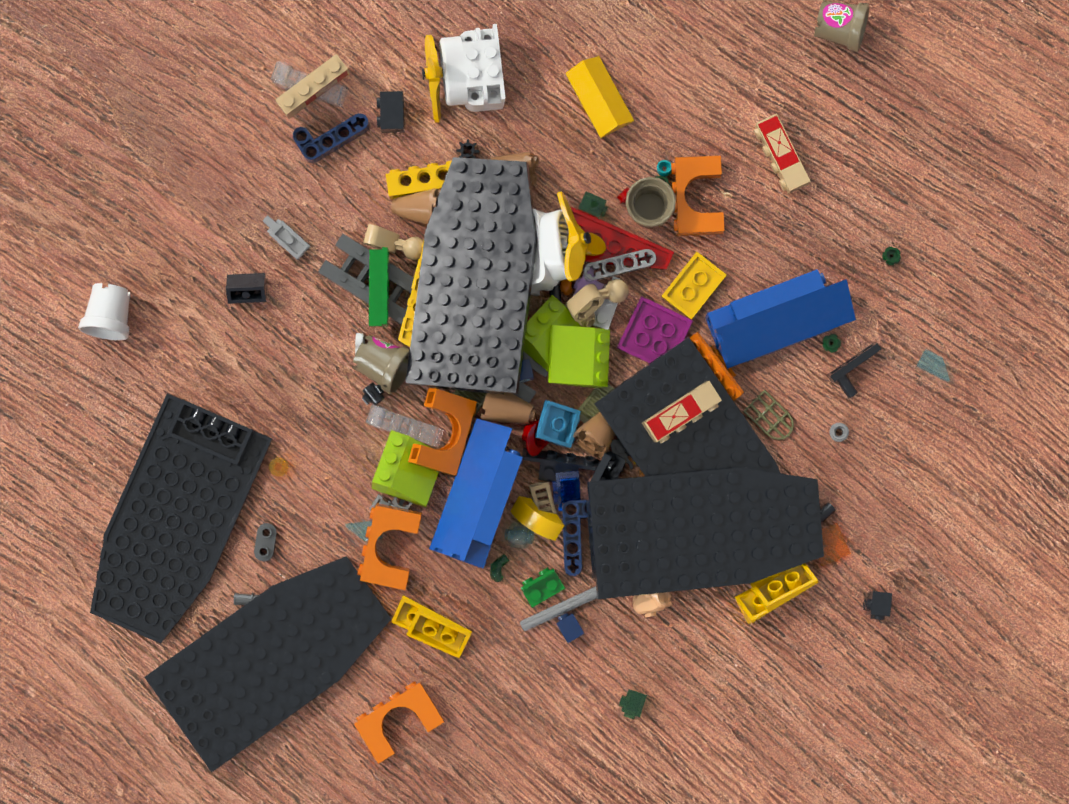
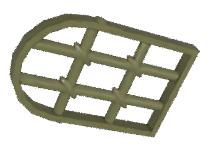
[743,390,794,440]

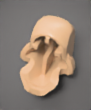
[632,592,673,617]

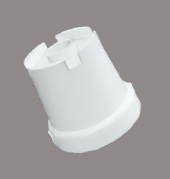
[78,283,131,340]

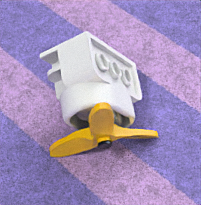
[422,24,505,123]
[531,191,606,296]

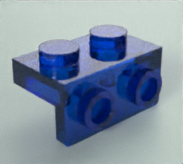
[552,471,581,511]

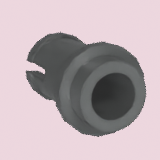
[234,593,258,605]

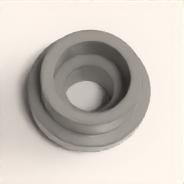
[829,423,849,442]

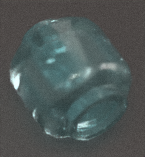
[505,523,534,549]

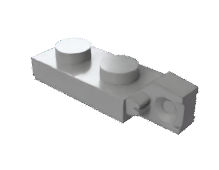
[263,215,311,260]

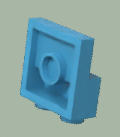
[535,400,581,448]

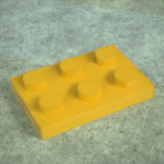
[661,252,727,320]

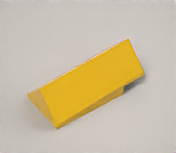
[566,56,634,139]
[735,563,819,624]
[391,595,472,658]

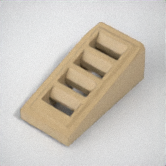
[529,481,557,514]

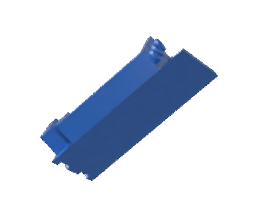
[705,269,856,369]
[429,419,523,569]

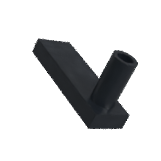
[826,343,882,399]

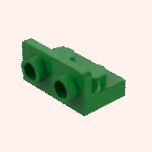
[521,567,565,608]

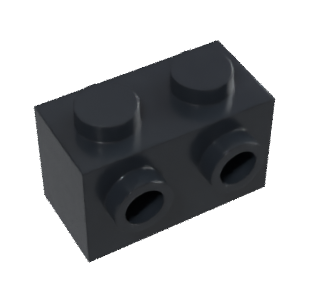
[377,91,405,133]
[226,273,267,304]
[863,591,892,620]

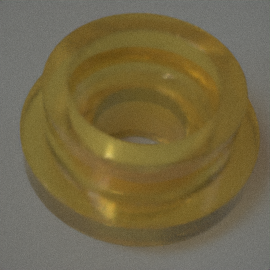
[269,457,288,477]

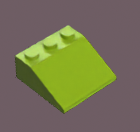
[524,295,581,371]
[548,325,610,388]
[372,430,439,507]

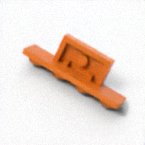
[690,332,744,401]

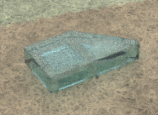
[916,349,950,383]
[345,521,383,541]

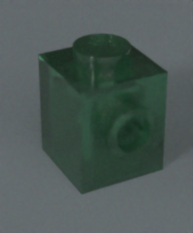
[578,191,608,219]
[619,689,647,720]

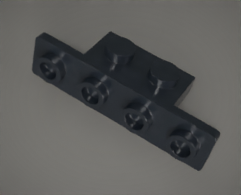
[522,448,599,485]

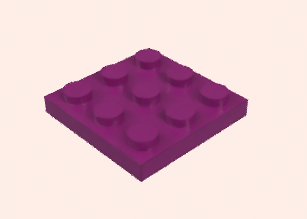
[617,296,693,364]

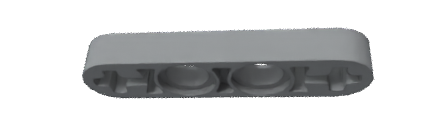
[583,249,656,281]

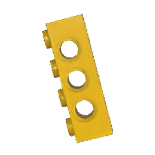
[385,160,452,199]

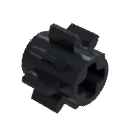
[456,139,480,159]
[362,382,385,406]

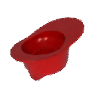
[522,419,549,456]

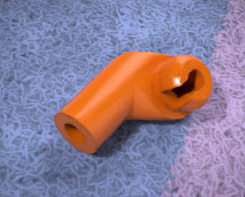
[560,275,581,296]

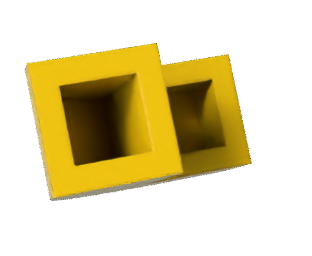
[511,496,565,541]

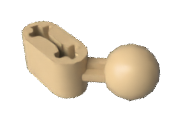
[363,224,423,260]
[566,279,629,322]

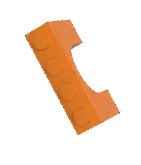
[671,156,724,236]
[408,388,477,476]
[357,503,422,590]
[354,681,445,764]

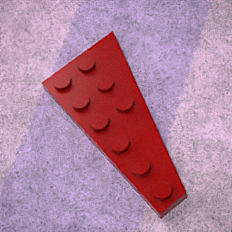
[570,207,674,270]

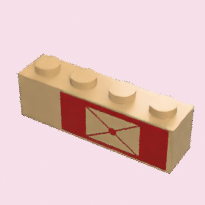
[275,54,350,119]
[754,113,810,194]
[642,381,722,443]

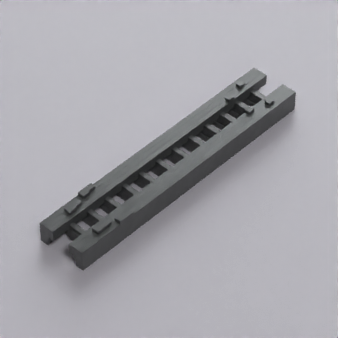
[318,233,548,403]

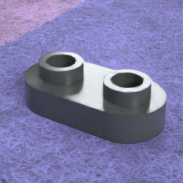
[254,523,277,562]

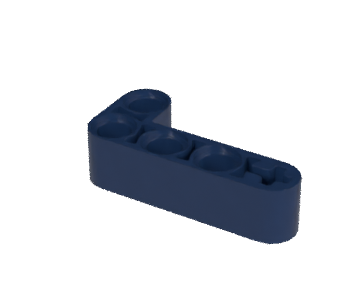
[293,113,370,163]
[562,500,587,576]

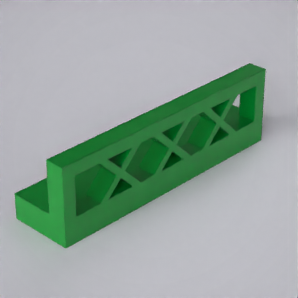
[369,247,389,327]

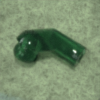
[490,554,510,582]

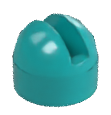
[657,160,671,177]

